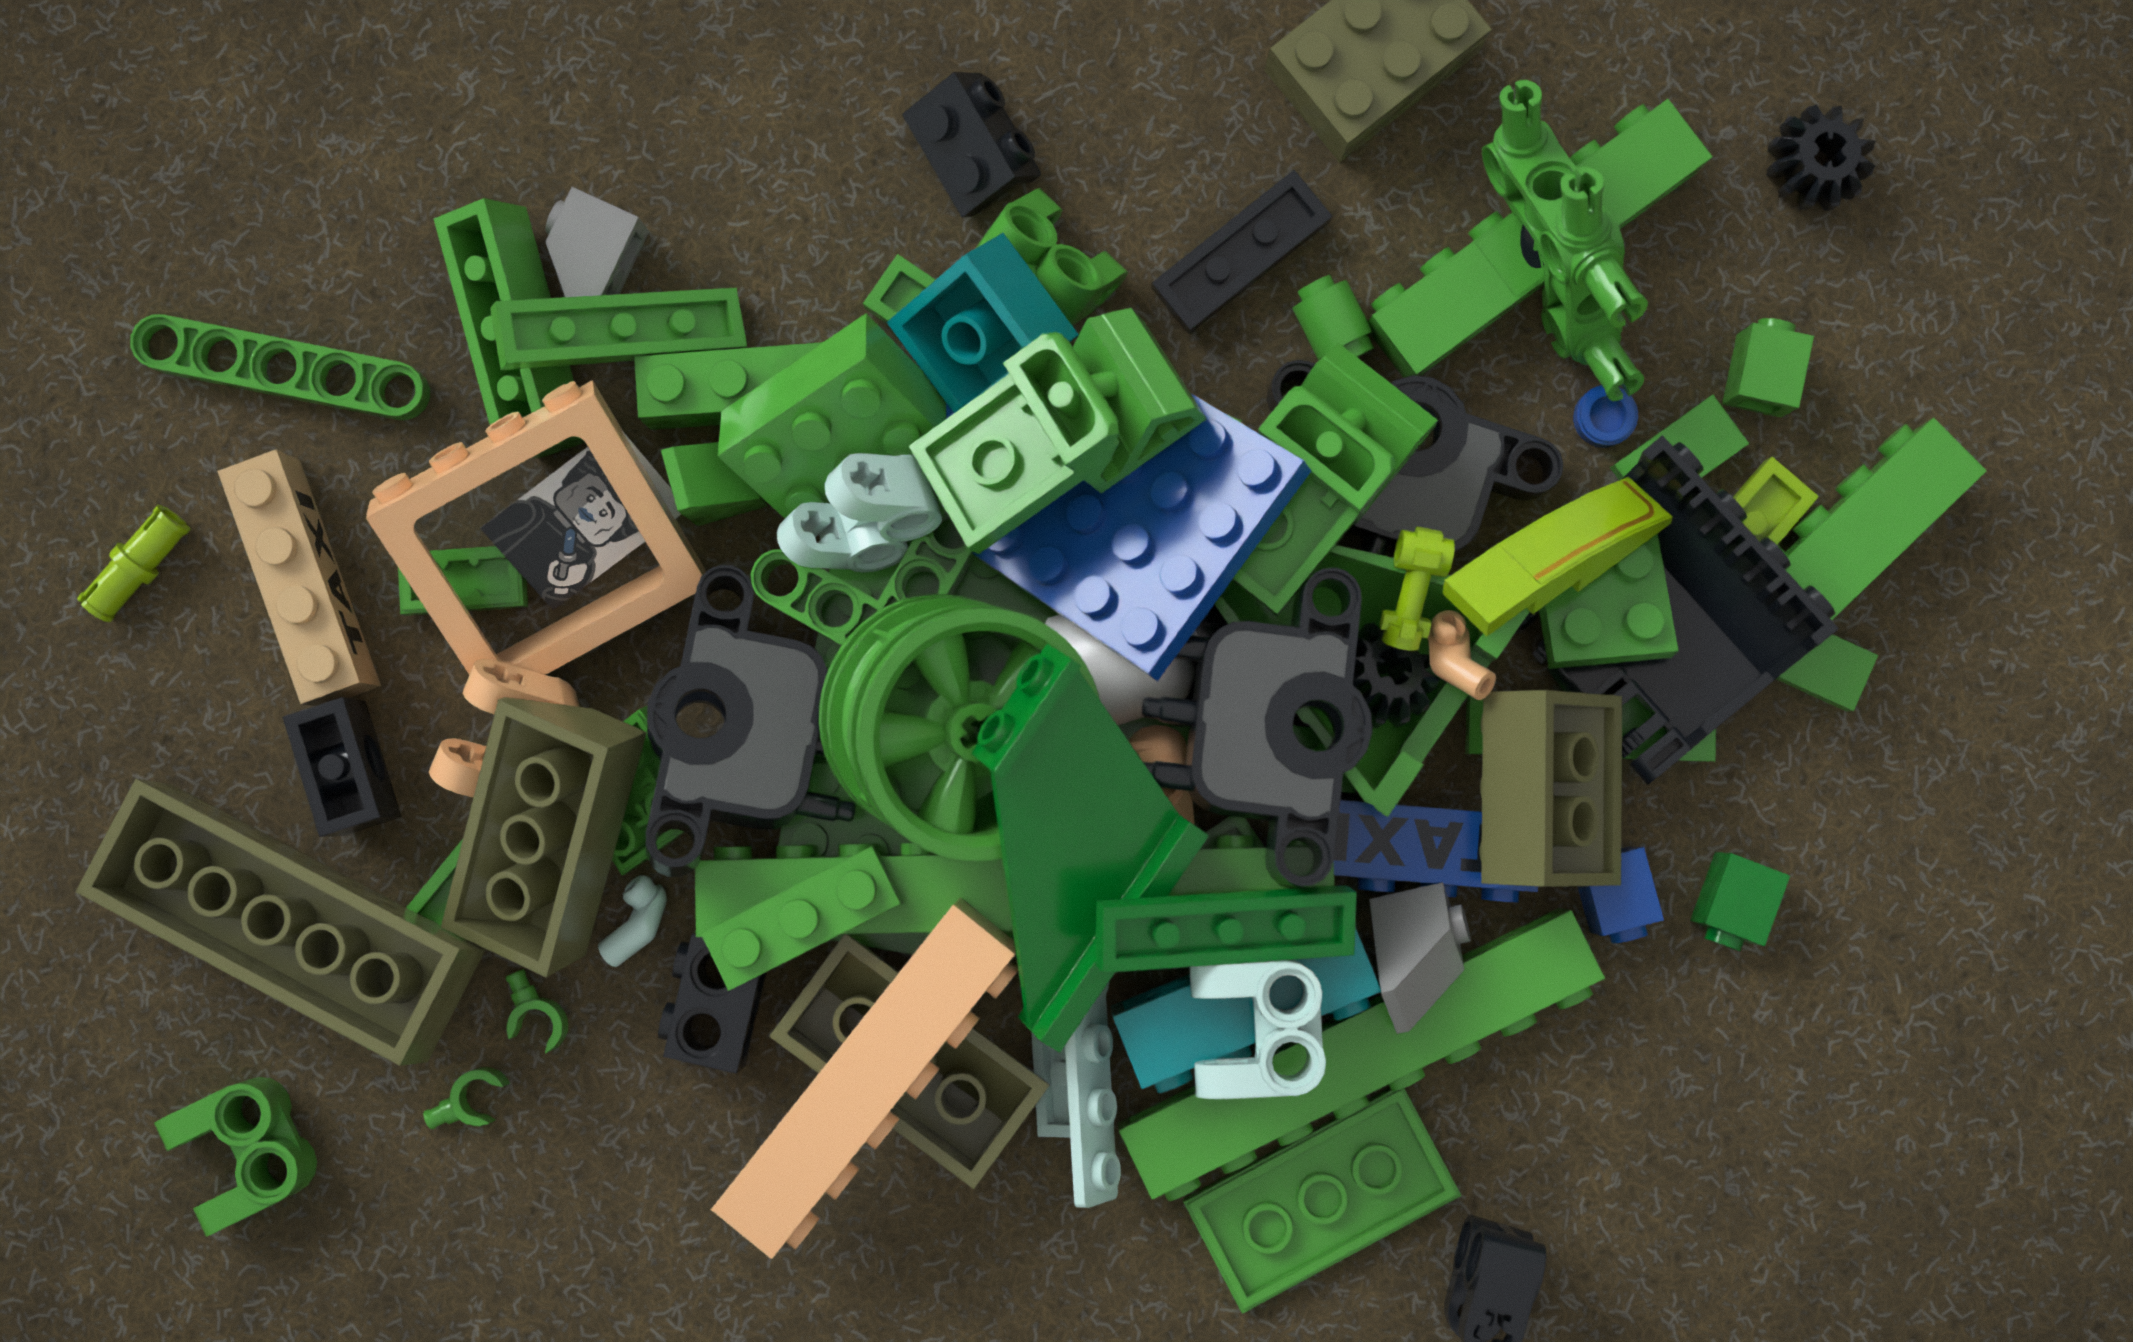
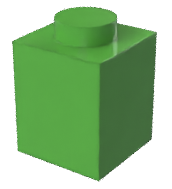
[1722,318,1814,418]

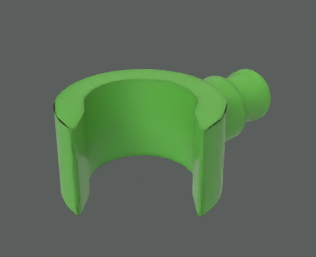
[505,969,568,1054]
[423,1067,510,1129]

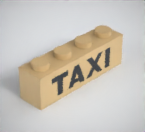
[218,449,381,706]

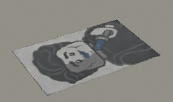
[480,431,681,610]

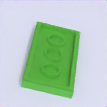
[1183,1088,1461,1314]

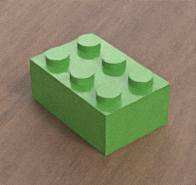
[718,313,947,531]

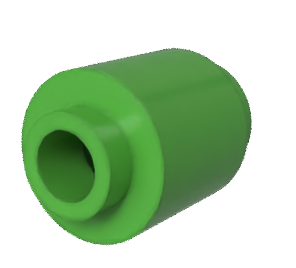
[1292,275,1374,360]

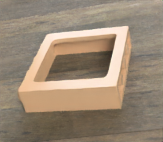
[366,380,706,675]

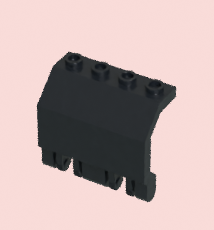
[1515,435,1839,785]

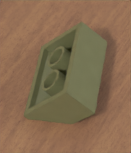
[1479,690,1622,887]

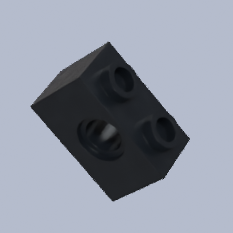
[282,697,402,837]

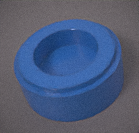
[1573,385,1638,448]

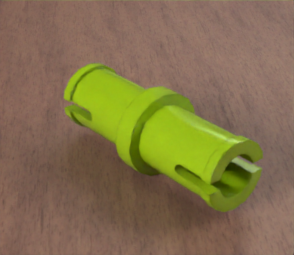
[77,504,190,622]

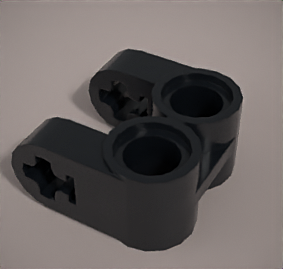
[1444,1215,1546,1342]

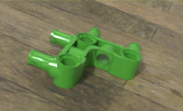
[1482,80,1648,401]

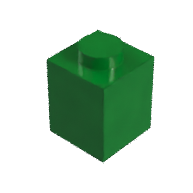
[1690,852,1790,952]

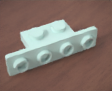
[1031,982,1121,1208]

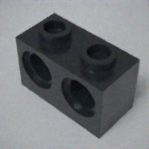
[658,932,767,1074]

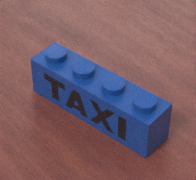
[1334,800,1538,903]

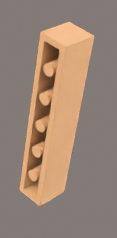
[711,898,1018,1259]

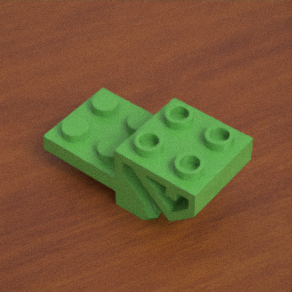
[909,308,1207,554]
[1232,343,1438,617]

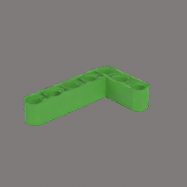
[751,497,975,668]

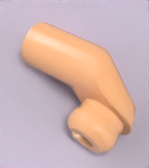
[1428,610,1496,700]

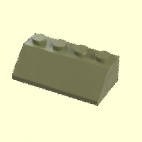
[441,697,647,978]
[769,934,1050,1189]

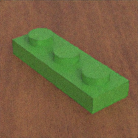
[701,846,904,991]

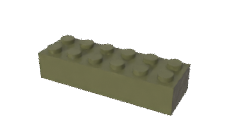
[76,779,486,1066]

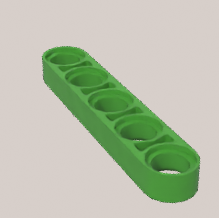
[130,314,430,420]

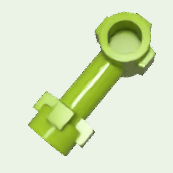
[1379,526,1455,651]

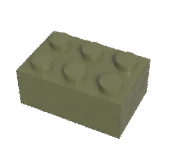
[1264,0,1492,163]

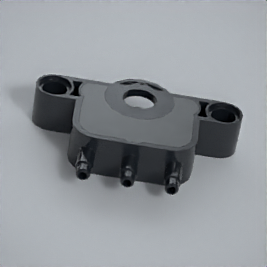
[1267,360,1564,556]
[646,565,856,877]
[1142,568,1373,889]

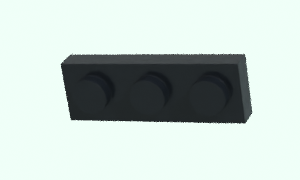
[1151,170,1333,334]

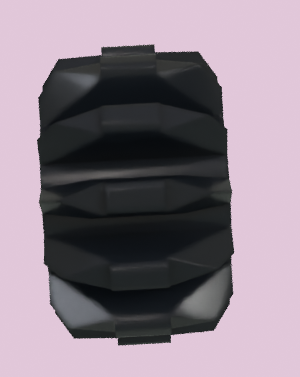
[1766,104,1876,211]
[1353,622,1440,728]

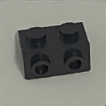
[902,72,1041,218]

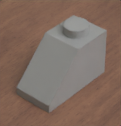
[545,187,649,297]
[1369,882,1471,1034]

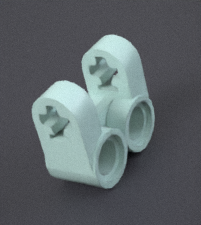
[777,453,942,573]
[1190,960,1326,1099]

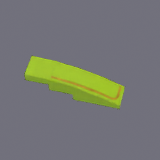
[1443,477,1673,637]

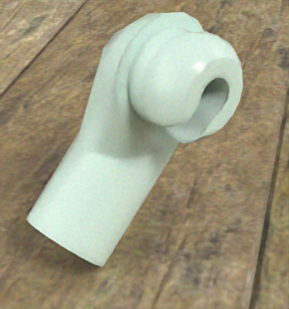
[598,875,667,967]

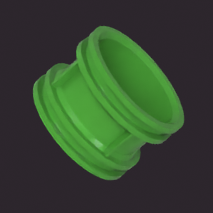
[819,594,1100,861]

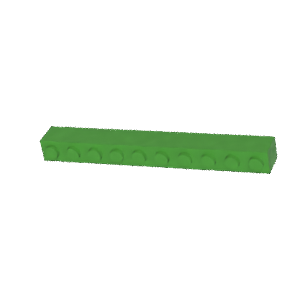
[695,835,1334,937]

